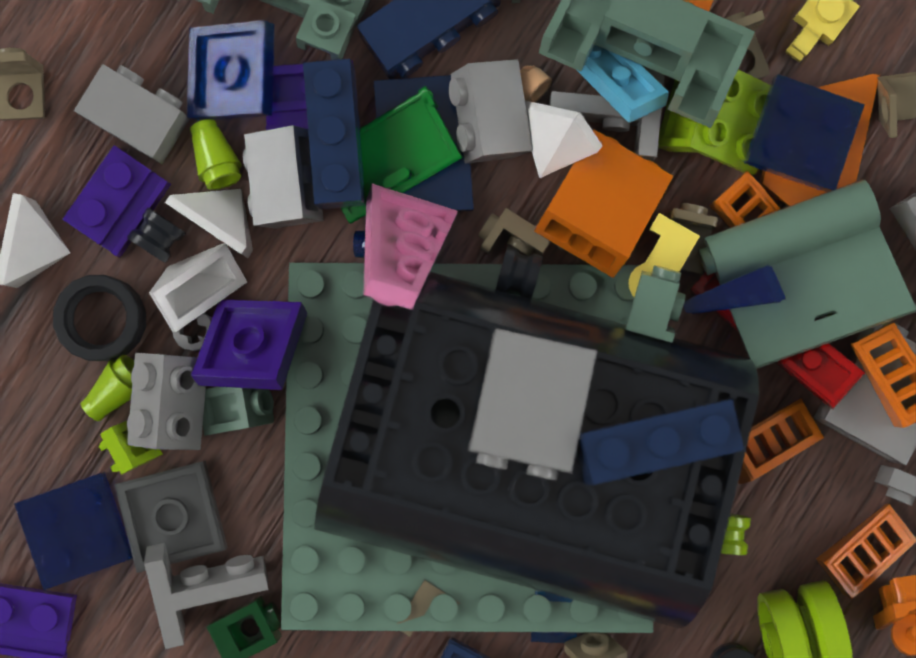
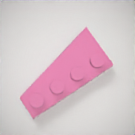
[364,184,458,309]

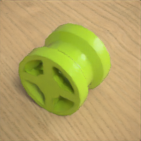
[721,513,751,555]

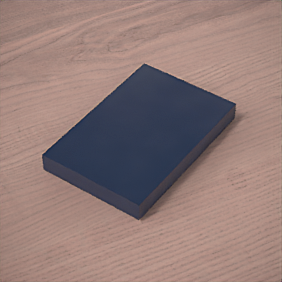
[374,75,474,212]

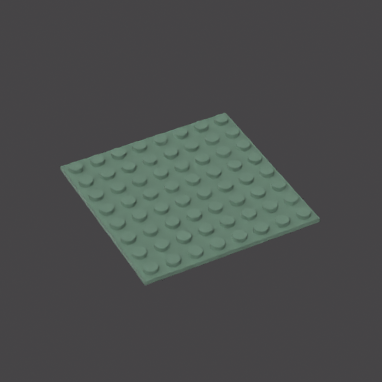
[281,263,653,633]

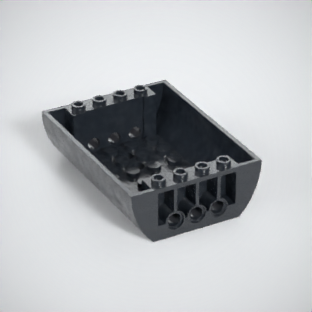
[314,271,759,628]

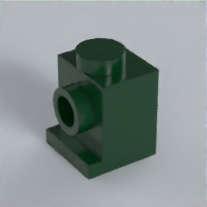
[206,596,282,658]

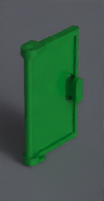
[341,86,463,224]

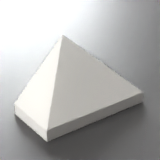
[525,100,603,178]
[165,189,253,258]
[0,193,70,288]
[149,244,247,332]

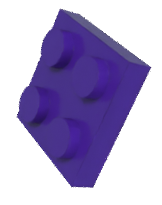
[191,300,308,390]

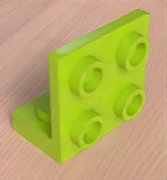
[658,69,779,175]

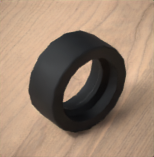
[53,275,146,361]

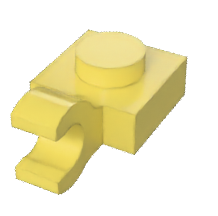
[785,0,860,63]

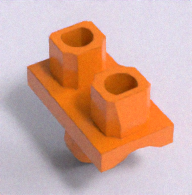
[873,575,916,656]

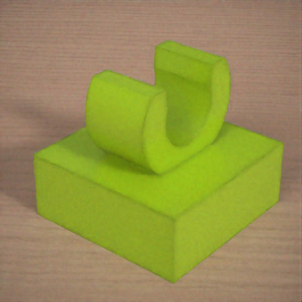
[99,421,163,475]

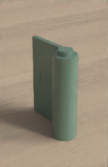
[698,179,916,369]

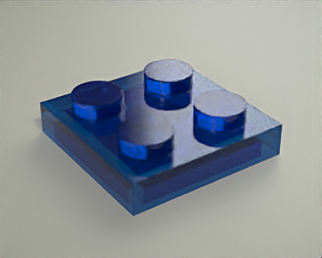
[187,20,275,121]
[744,74,865,192]
[14,472,133,590]

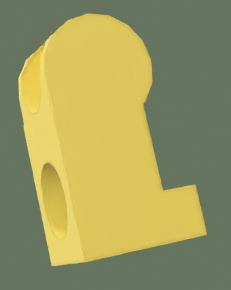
[628,213,700,297]

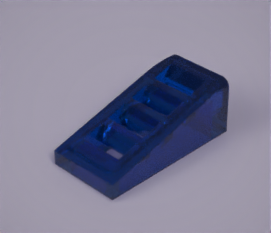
[683,265,786,314]

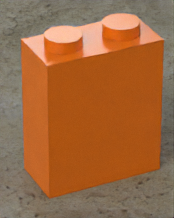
[534,129,673,278]

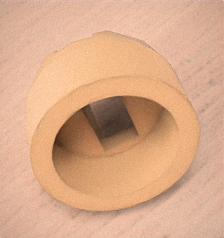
[520,65,552,103]

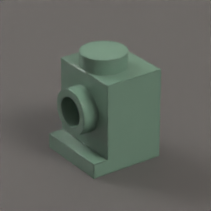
[626,265,686,343]

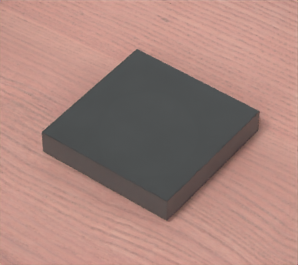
[114,461,228,573]

